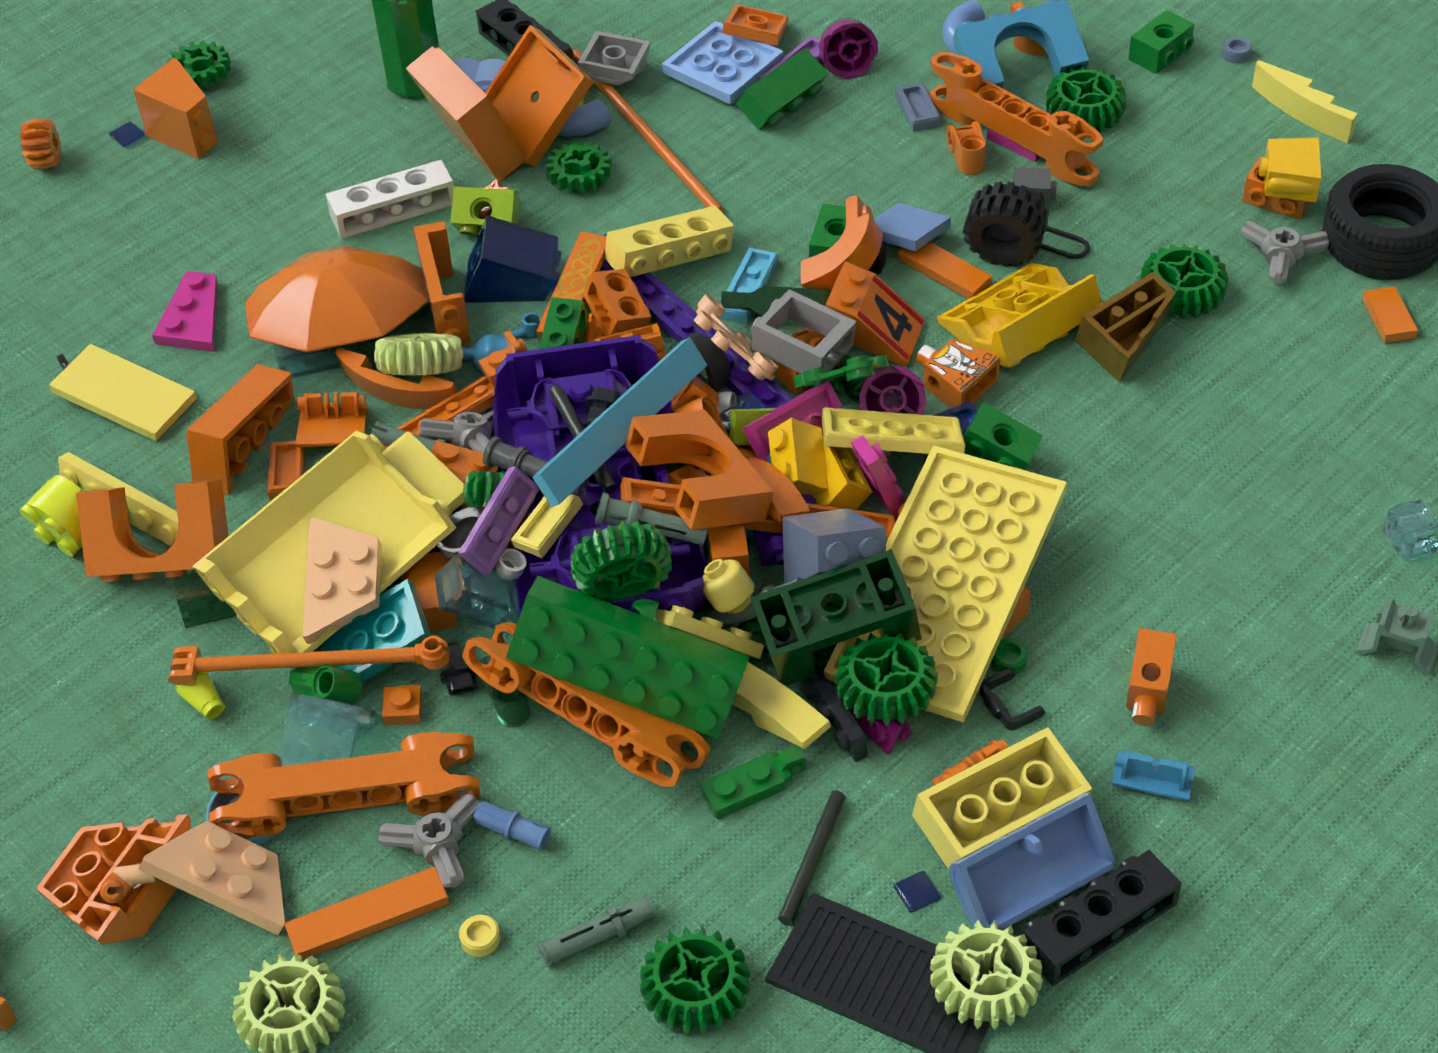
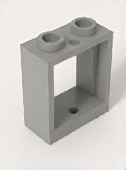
[751,289,857,374]

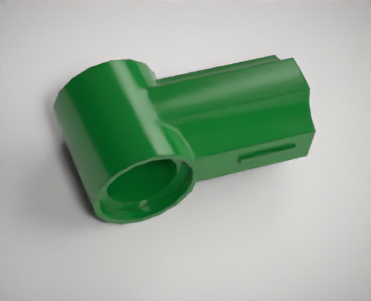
[288,665,362,704]

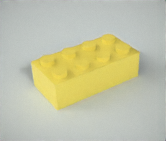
[912,727,1093,869]

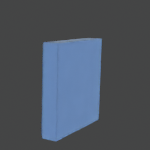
[874,203,951,251]

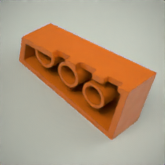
[186,364,294,495]

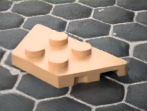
[302,518,382,644]
[139,821,285,935]

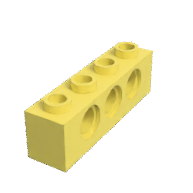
[605,205,734,277]

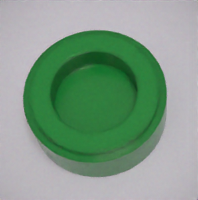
[991,638,1028,674]

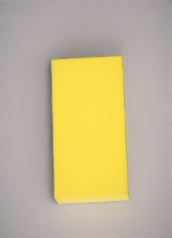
[511,494,583,558]

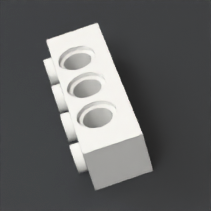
[326,160,454,239]

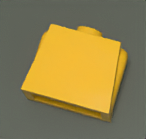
[1259,138,1321,203]

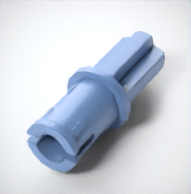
[474,802,551,851]

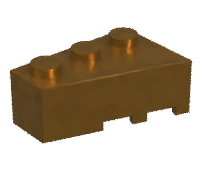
[1075,272,1176,383]

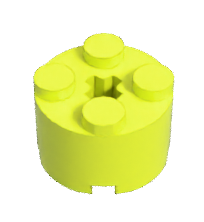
[19,475,82,557]

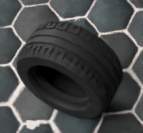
[1322,164,1438,280]

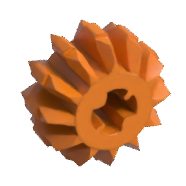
[19,118,62,170]

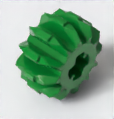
[463,471,505,509]

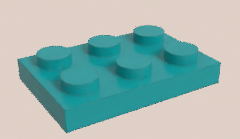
[321,579,431,682]

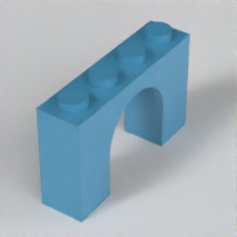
[953,0,1089,88]

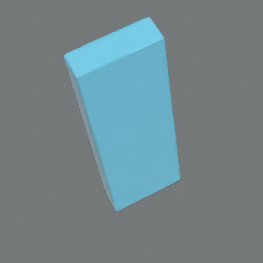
[720,248,779,324]

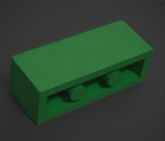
[736,47,828,130]

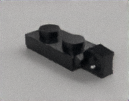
[800,668,868,763]

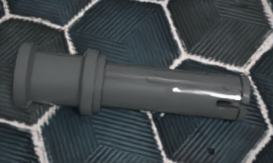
[483,436,589,497]

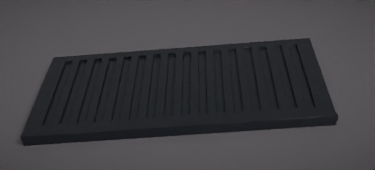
[765,893,993,1053]

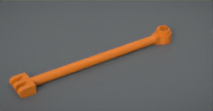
[168,636,450,685]

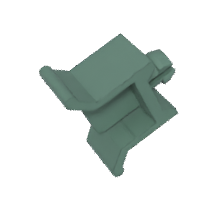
[1356,597,1438,676]

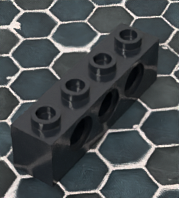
[476,0,573,60]
[1023,849,1182,987]

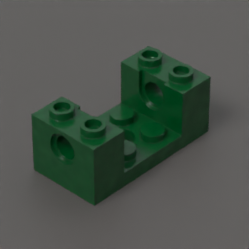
[750,549,922,686]

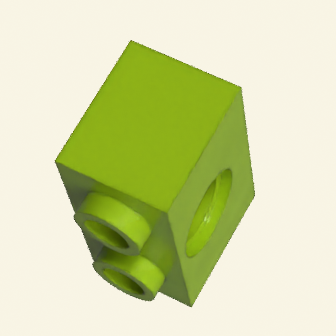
[451,187,520,237]

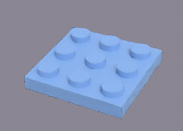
[662,21,783,105]

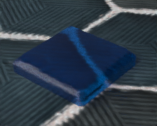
[109,122,145,147]
[893,871,941,913]

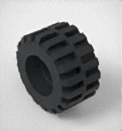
[963,181,1049,266]

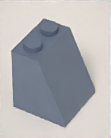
[782,508,886,584]

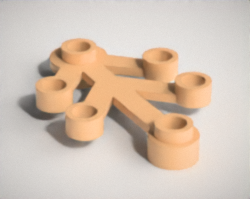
[694,294,778,381]

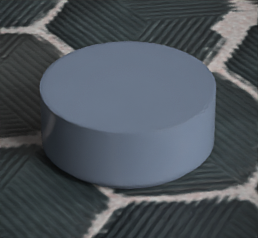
[1221,37,1252,64]

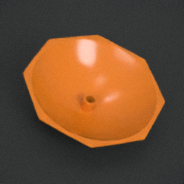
[245,246,429,352]

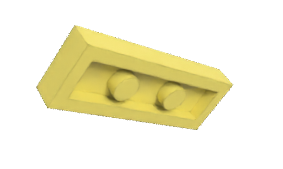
[654,605,764,659]

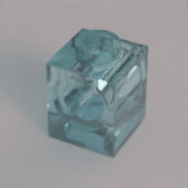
[1383,499,1438,562]

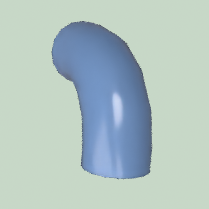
[942,0,985,54]
[557,99,611,138]

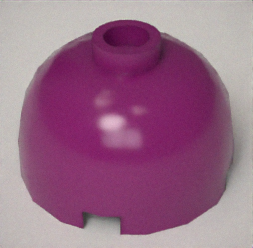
[819,18,878,79]
[859,366,927,415]

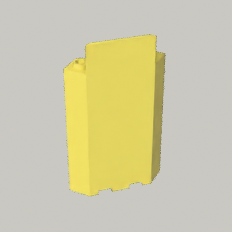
[192,431,464,669]

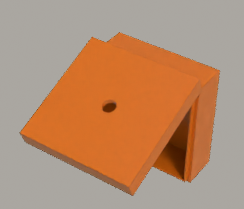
[406,25,594,182]

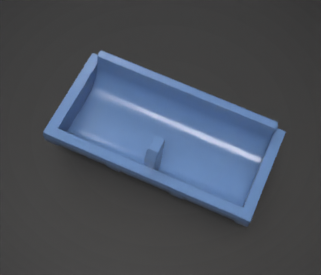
[949,793,1117,931]

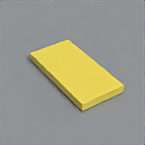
[49,344,197,442]
[822,407,965,454]

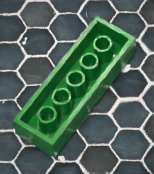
[506,576,749,739]

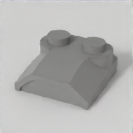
[577,31,650,85]

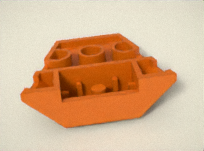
[36,814,191,945]

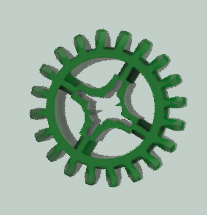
[1045,67,1126,132]
[1140,243,1229,319]
[570,521,672,603]
[835,632,938,727]
[640,926,750,1036]

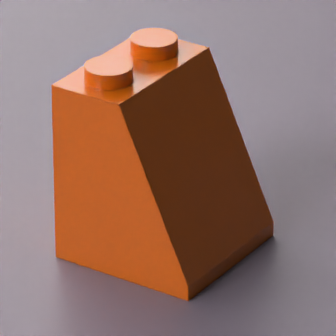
[133,58,218,159]

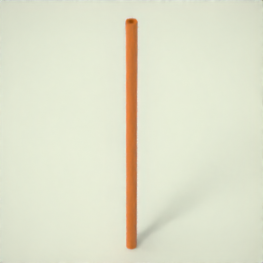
[572,49,724,213]

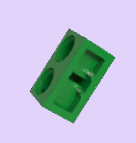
[539,297,589,349]

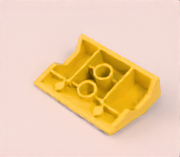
[937,263,1102,368]

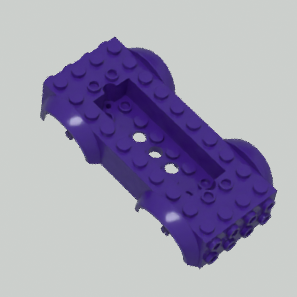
[493,335,709,620]

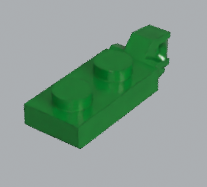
[699,746,805,819]

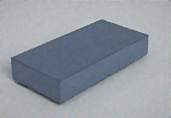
[895,83,941,132]

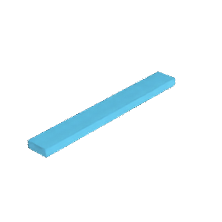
[532,337,707,507]

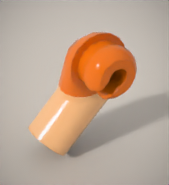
[100,864,156,904]

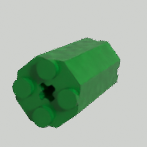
[371,0,439,100]

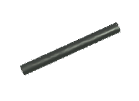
[549,385,617,494]
[778,790,846,926]

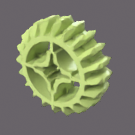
[374,333,463,376]
[930,920,1043,1030]
[232,952,345,1053]

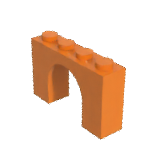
[625,410,774,530]
[76,479,229,582]

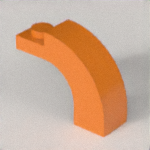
[801,195,883,291]

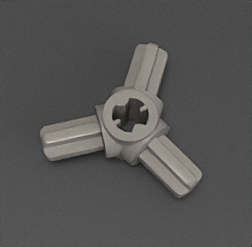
[1240,221,1329,286]
[419,410,493,453]
[379,793,480,889]

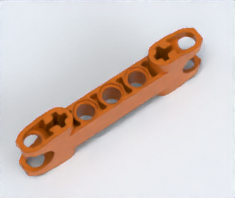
[929,52,1103,187]
[462,622,711,787]
[207,732,480,838]

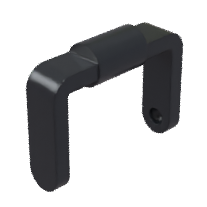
[979,668,1045,730]

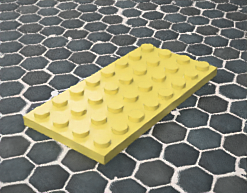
[824,445,1067,723]

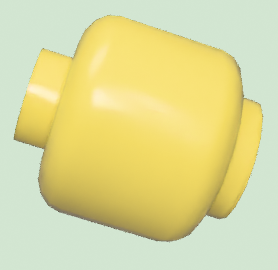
[703,559,755,614]

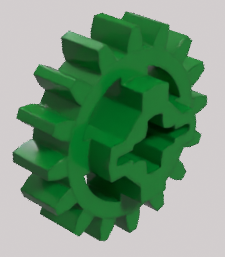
[167,40,231,88]
[546,141,612,194]

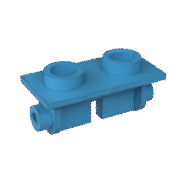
[1112,749,1195,801]

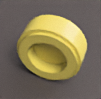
[459,915,501,957]

